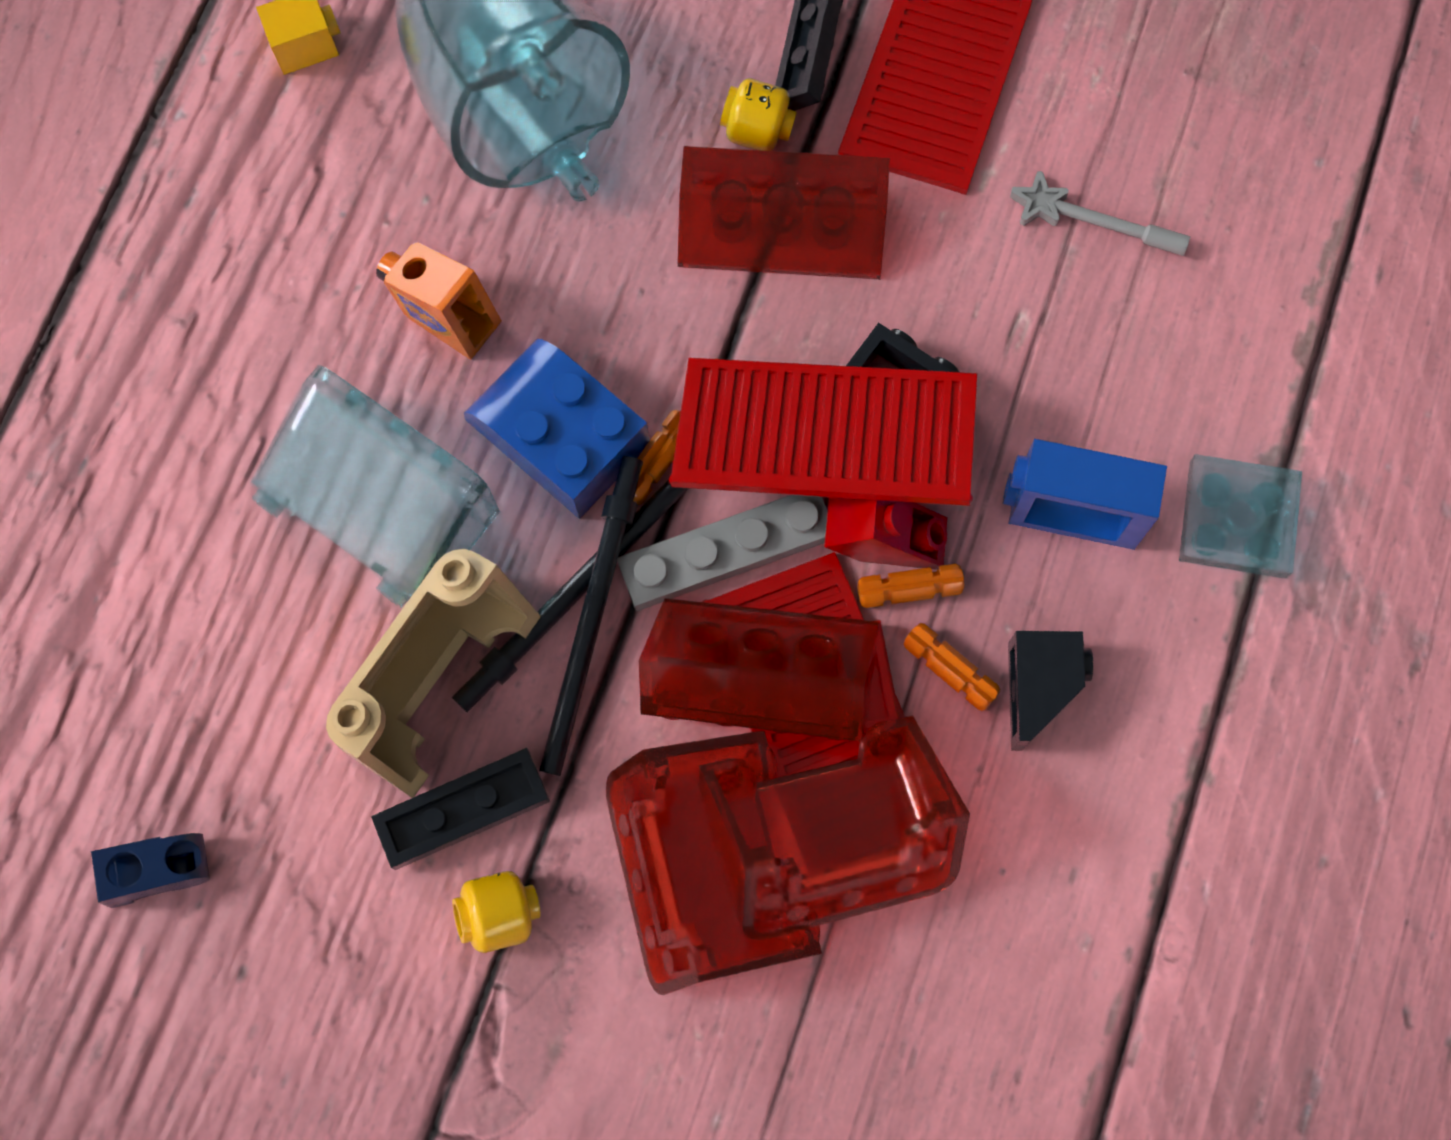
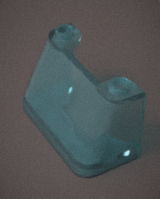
[250,365,500,608]

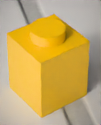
[256,0,341,75]

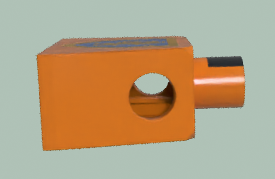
[376,242,502,360]

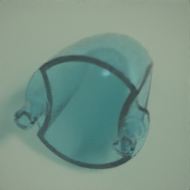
[395,0,630,202]

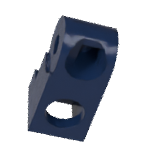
[91,833,210,909]

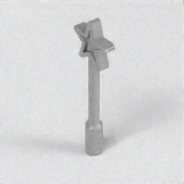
[1010,171,1190,256]

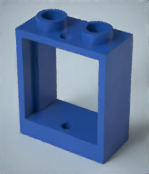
[1003,439,1167,550]

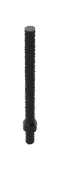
[539,456,643,776]
[452,479,689,713]

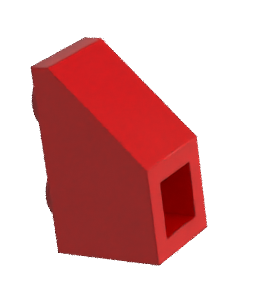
[824,497,948,569]

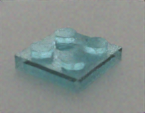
[1179,454,1302,579]

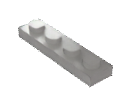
[617,495,828,612]

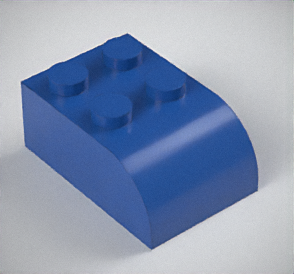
[463,339,650,519]

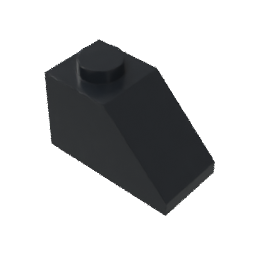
[1008,631,1093,751]

